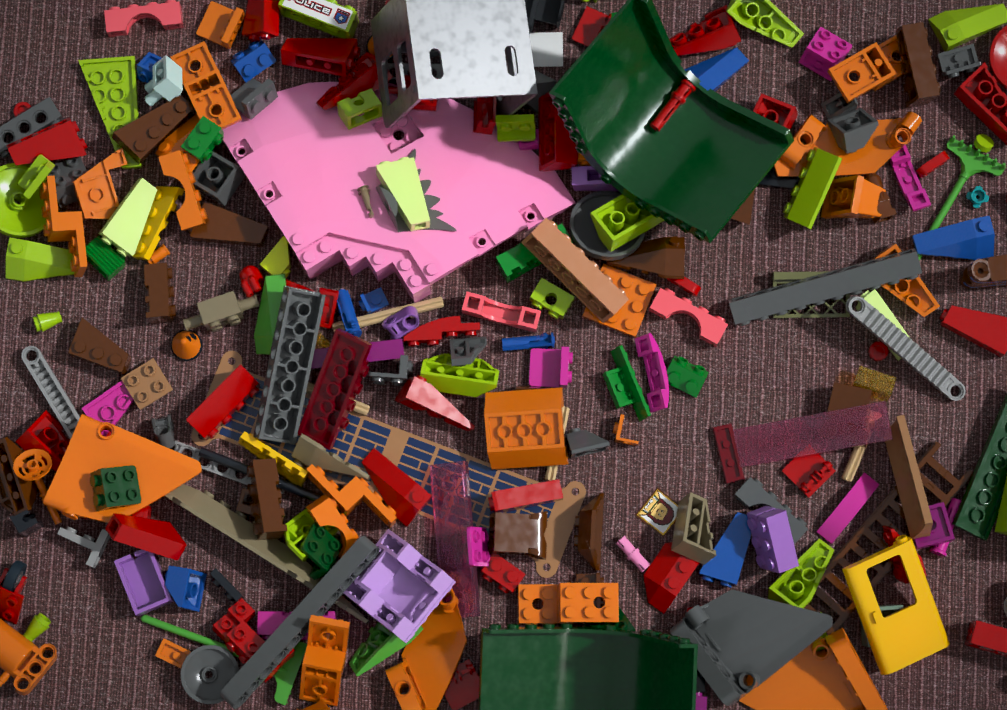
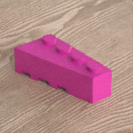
[257,611,337,640]

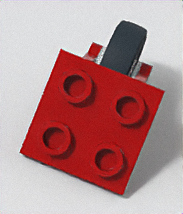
[0,560,28,624]

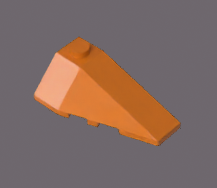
[155,106,222,172]

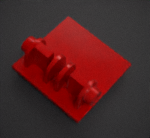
[571,6,611,47]
[782,444,836,498]
[444,659,480,710]

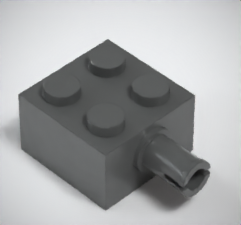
[193,152,246,206]

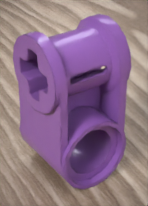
[382,306,419,339]

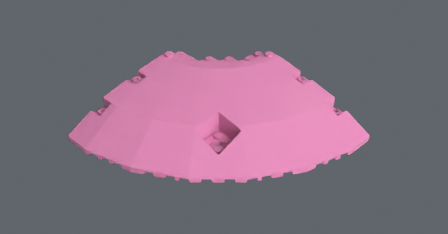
[222,82,576,303]

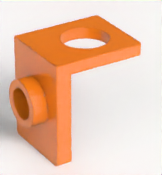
[613,414,639,446]

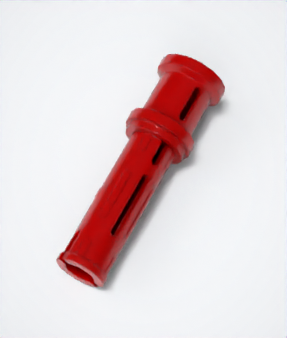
[650,79,696,132]

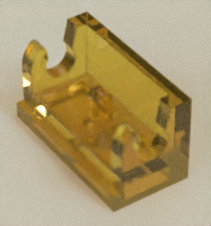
[852,366,896,402]

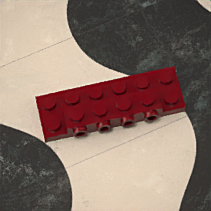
[298,328,372,450]

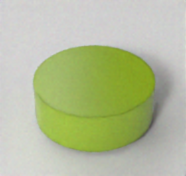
[974,134,994,153]

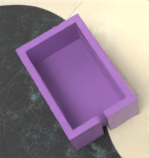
[747,506,799,574]
[114,549,174,616]

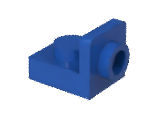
[137,52,162,83]
[358,287,389,314]

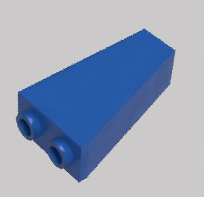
[698,512,752,588]

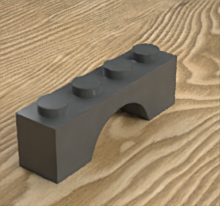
[733,477,808,544]

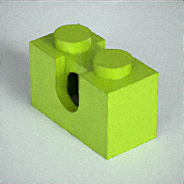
[337,89,383,130]
[530,278,575,319]

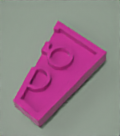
[81,380,134,437]

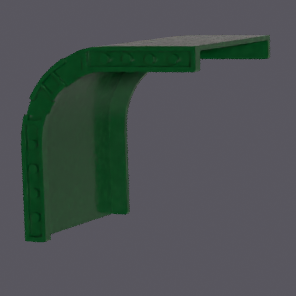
[549,0,794,243]
[479,623,698,710]

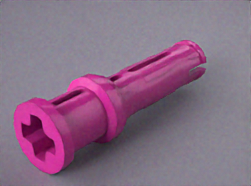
[930,498,961,557]

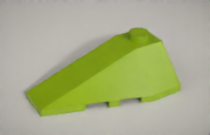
[726,0,804,48]
[928,3,1007,52]
[768,538,834,608]

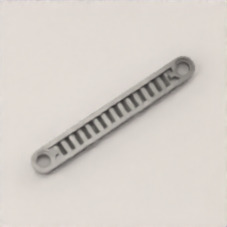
[846,296,966,401]
[21,346,80,439]

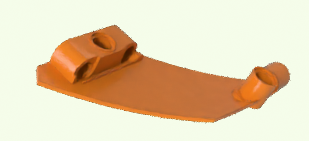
[774,112,922,177]
[385,570,467,710]

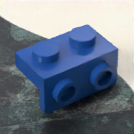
[230,40,276,82]

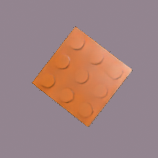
[582,263,657,338]

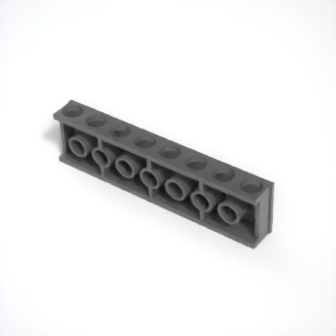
[253,286,326,445]

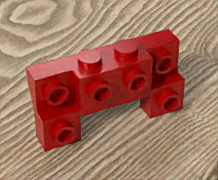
[212,598,295,683]

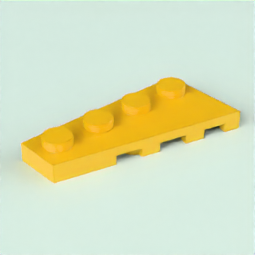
[132,186,185,260]
[238,431,308,487]

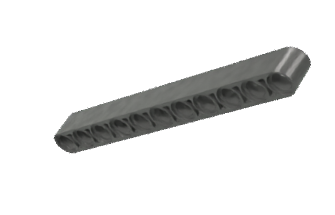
[220,536,380,709]

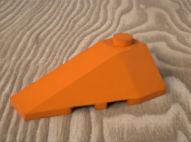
[871,243,940,317]

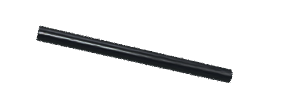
[198,447,323,502]

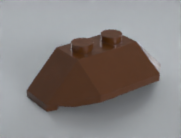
[0,437,38,516]
[574,493,604,572]

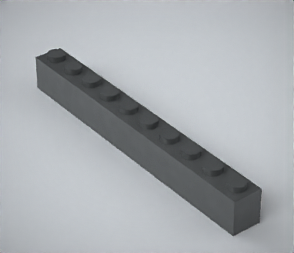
[728,248,922,326]

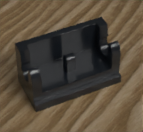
[10,510,44,537]

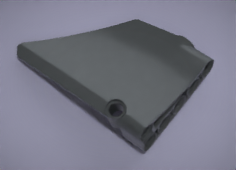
[670,590,833,706]

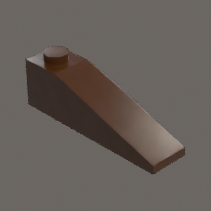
[607,236,685,279]

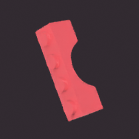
[104,0,184,37]
[649,288,728,347]
[462,292,541,333]

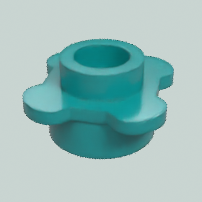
[966,186,989,208]

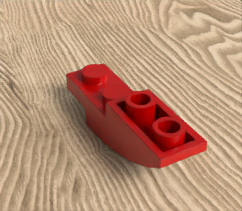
[404,316,480,347]

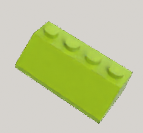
[783,147,843,229]
[590,194,665,252]

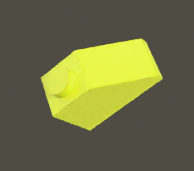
[260,236,291,279]

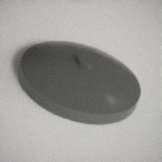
[569,191,645,261]

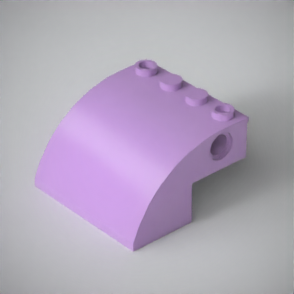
[343,529,456,643]

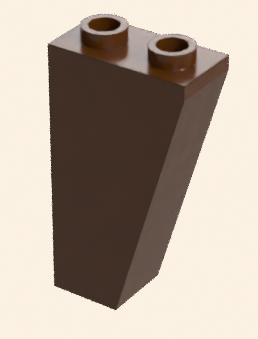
[189,201,269,247]

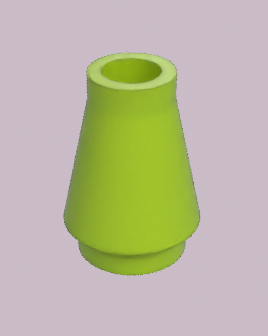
[33,311,62,332]
[23,613,51,642]

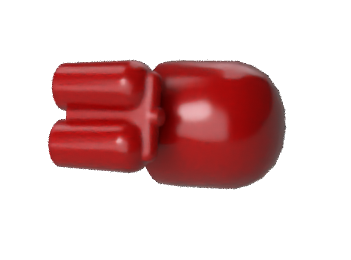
[239,265,265,297]

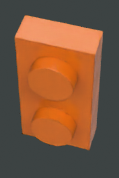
[155,638,191,668]

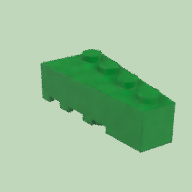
[496,223,574,283]

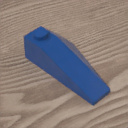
[684,47,749,91]
[912,215,995,261]

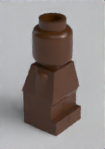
[865,172,897,224]

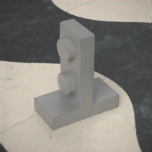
[57,526,110,569]

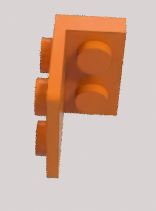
[196,1,245,49]

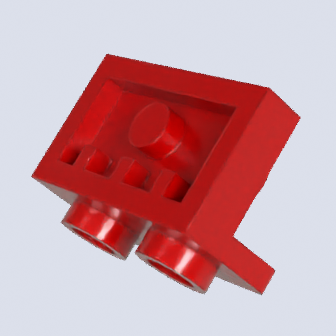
[481,553,526,594]

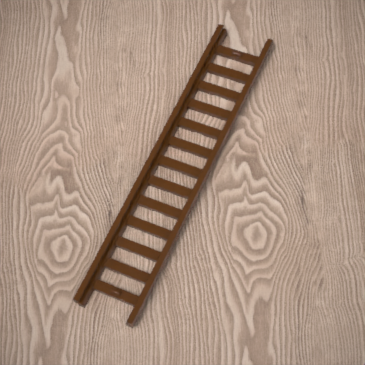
[804,441,973,651]

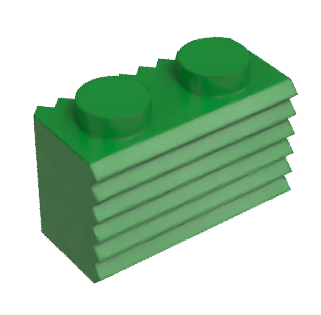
[86,235,125,281]

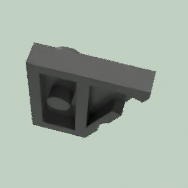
[450,336,487,366]

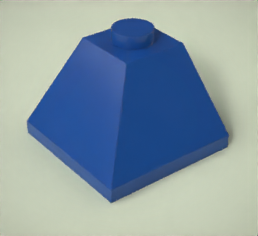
[165,566,207,612]

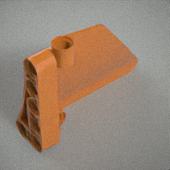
[43,414,202,523]
[739,628,888,710]

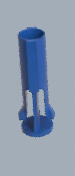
[336,289,362,337]
[502,332,555,351]

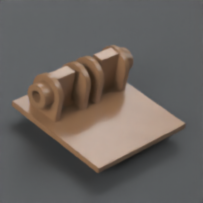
[121,358,173,410]

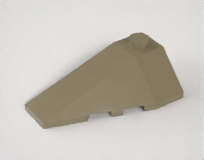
[291,434,370,481]

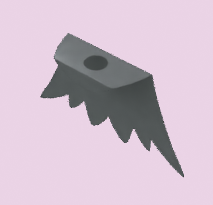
[376,149,457,232]

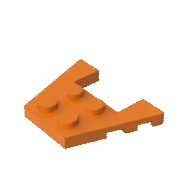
[72,148,127,219]

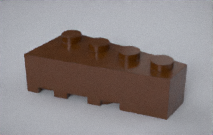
[896,22,941,108]
[247,458,287,540]

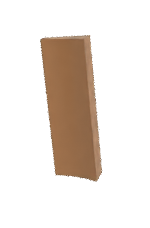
[883,415,933,539]

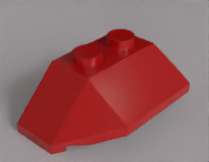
[643,542,699,614]

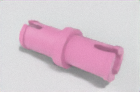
[616,535,651,573]

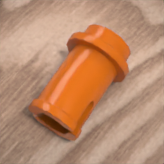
[146,244,170,264]

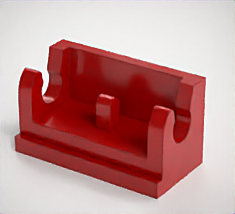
[473,97,496,135]

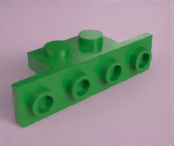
[602,345,651,422]

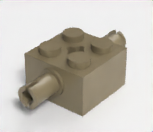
[183,291,260,332]

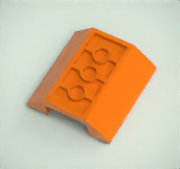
[484,387,568,469]

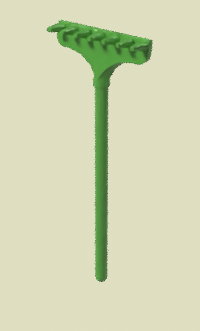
[917,135,1006,261]
[141,615,307,705]

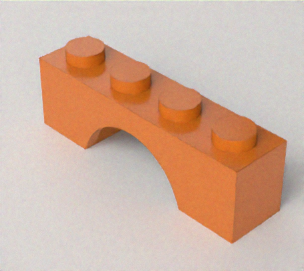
[158,150,207,231]
[305,494,359,560]

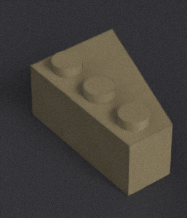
[671,492,716,565]

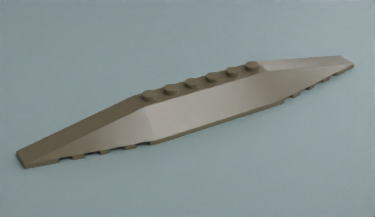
[165,484,369,624]

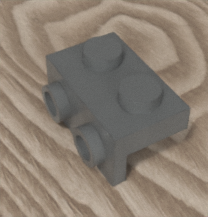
[936,44,982,78]

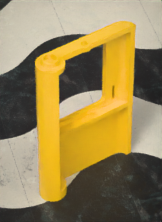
[842,535,950,675]

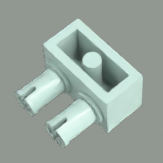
[145,55,183,106]

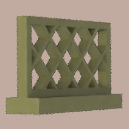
[772,271,850,318]

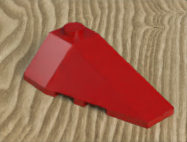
[15,410,70,472]

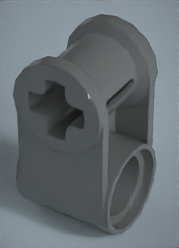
[151,414,175,449]

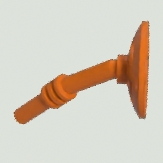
[13,449,62,525]

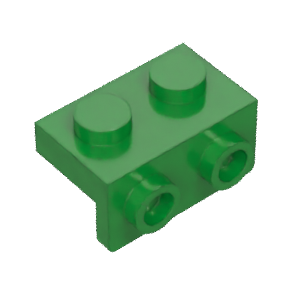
[181,116,224,163]
[667,356,709,398]

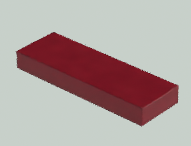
[712,424,745,484]

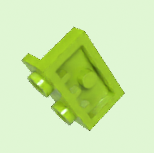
[496,114,536,142]
[18,154,55,199]

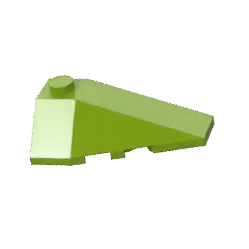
[6,238,74,282]

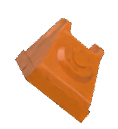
[821,175,886,219]

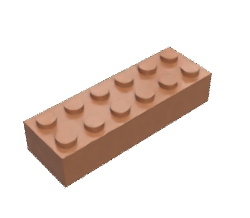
[521,218,629,323]

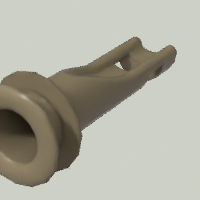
[357,185,374,218]

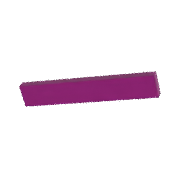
[311,338,404,369]

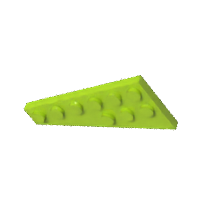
[78,56,142,169]

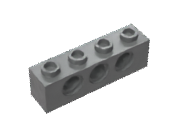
[0,97,64,158]

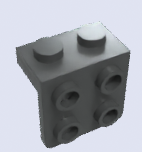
[231,78,278,120]
[48,157,87,208]
[368,355,413,386]

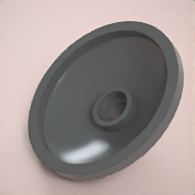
[180,645,239,704]

